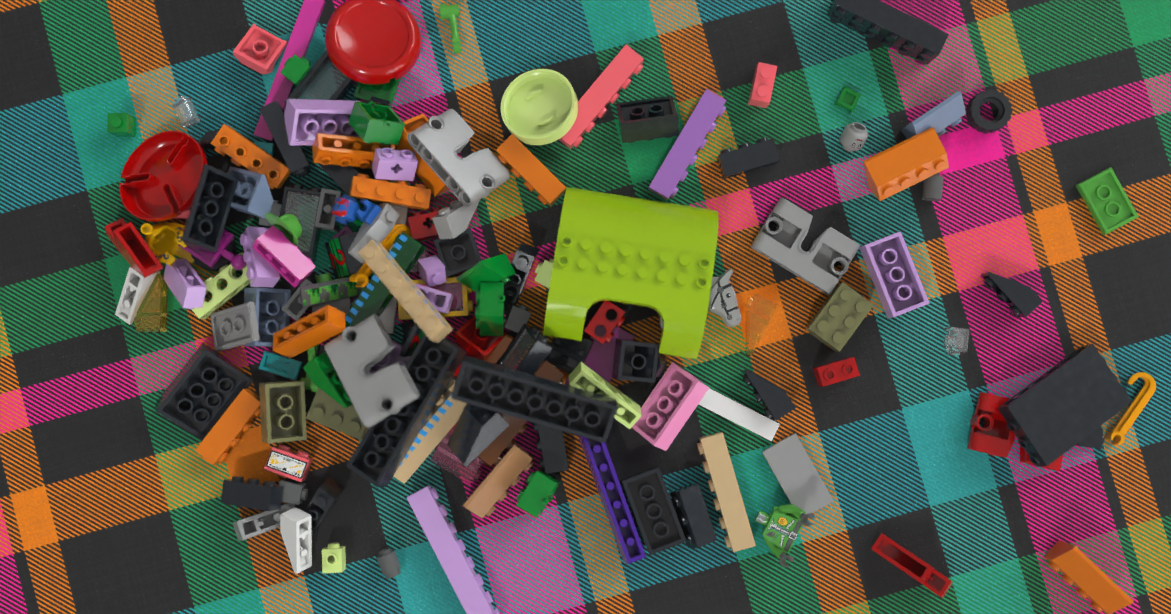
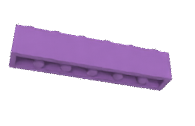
[648,89,727,201]

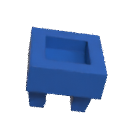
[355,198,381,225]

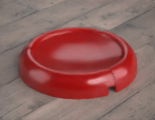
[325,0,421,85]
[119,131,207,222]

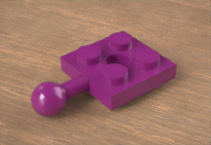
[178,229,247,270]

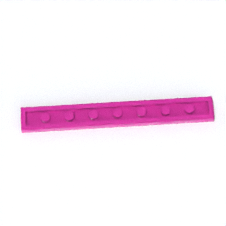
[254,0,326,142]

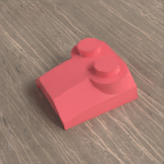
[233,24,287,74]

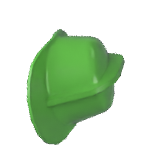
[265,213,302,246]

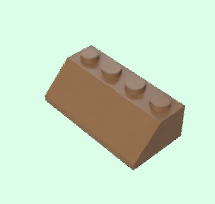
[463,442,534,518]

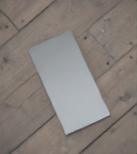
[761,433,833,514]

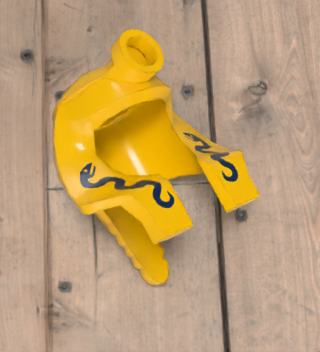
[141,222,195,266]

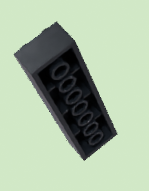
[346,334,467,487]
[451,355,618,443]

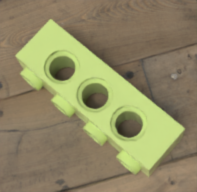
[192,252,250,319]
[569,362,642,429]

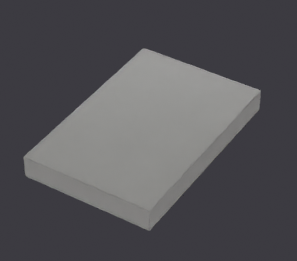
[211,302,260,352]

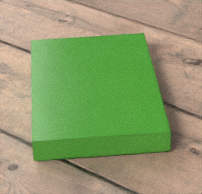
[1076,167,1139,235]

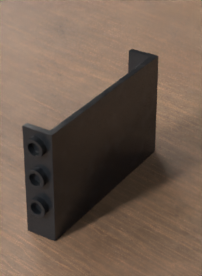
[998,344,1132,467]

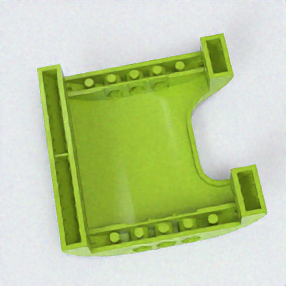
[543,187,719,359]

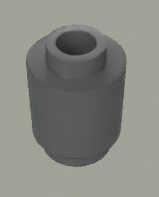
[376,548,401,579]

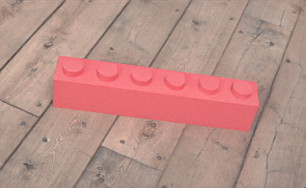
[558,45,644,149]

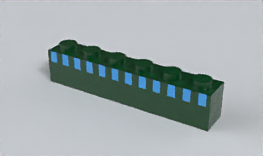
[341,232,427,341]

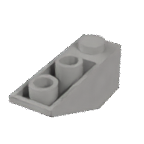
[432,200,480,239]

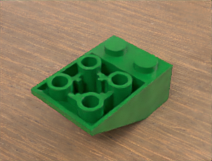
[303,352,353,409]

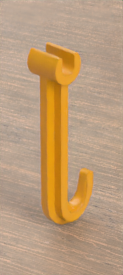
[349,224,412,287]
[1105,372,1156,445]

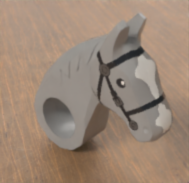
[659,269,742,331]

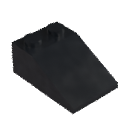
[447,404,509,467]

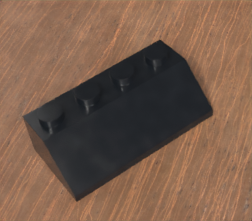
[181,164,239,253]

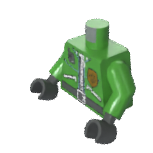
[755,504,815,567]

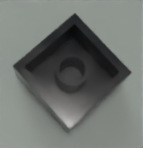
[434,228,482,278]

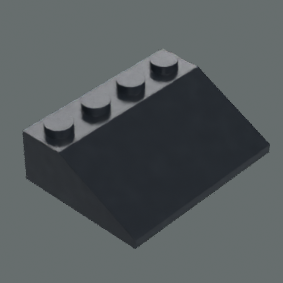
[155,343,254,440]

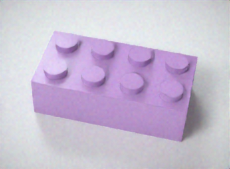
[860,231,929,318]

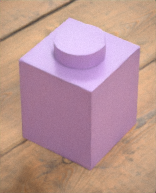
[418,255,447,287]

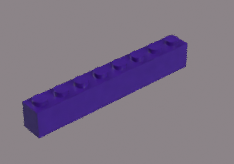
[578,435,646,564]

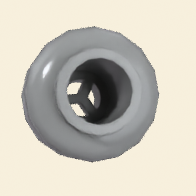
[840,122,868,152]

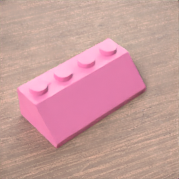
[632,362,709,451]

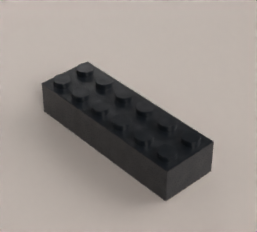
[826,0,949,65]

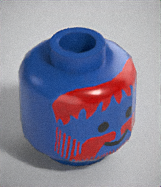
[331,194,360,225]

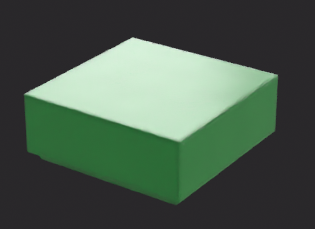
[835,86,861,113]

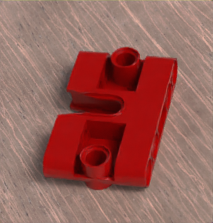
[967,392,1063,471]

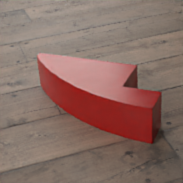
[104,218,163,278]
[871,533,953,598]

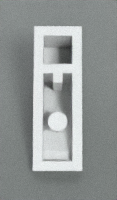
[115,266,161,324]
[280,507,312,574]

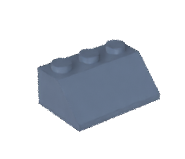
[901,90,966,139]
[227,166,273,219]
[243,287,291,347]

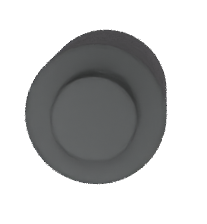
[922,173,944,201]

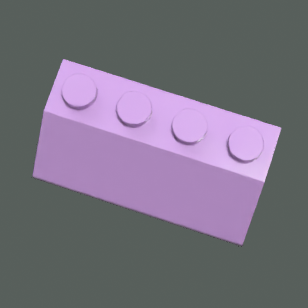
[284,99,361,145]

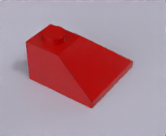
[454,315,507,361]

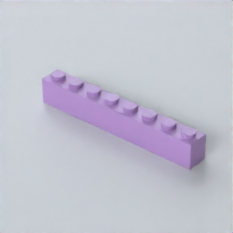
[407,485,500,614]

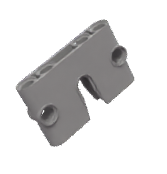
[407,109,510,207]
[750,198,860,295]
[325,314,420,428]

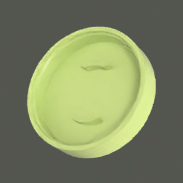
[501,69,579,145]

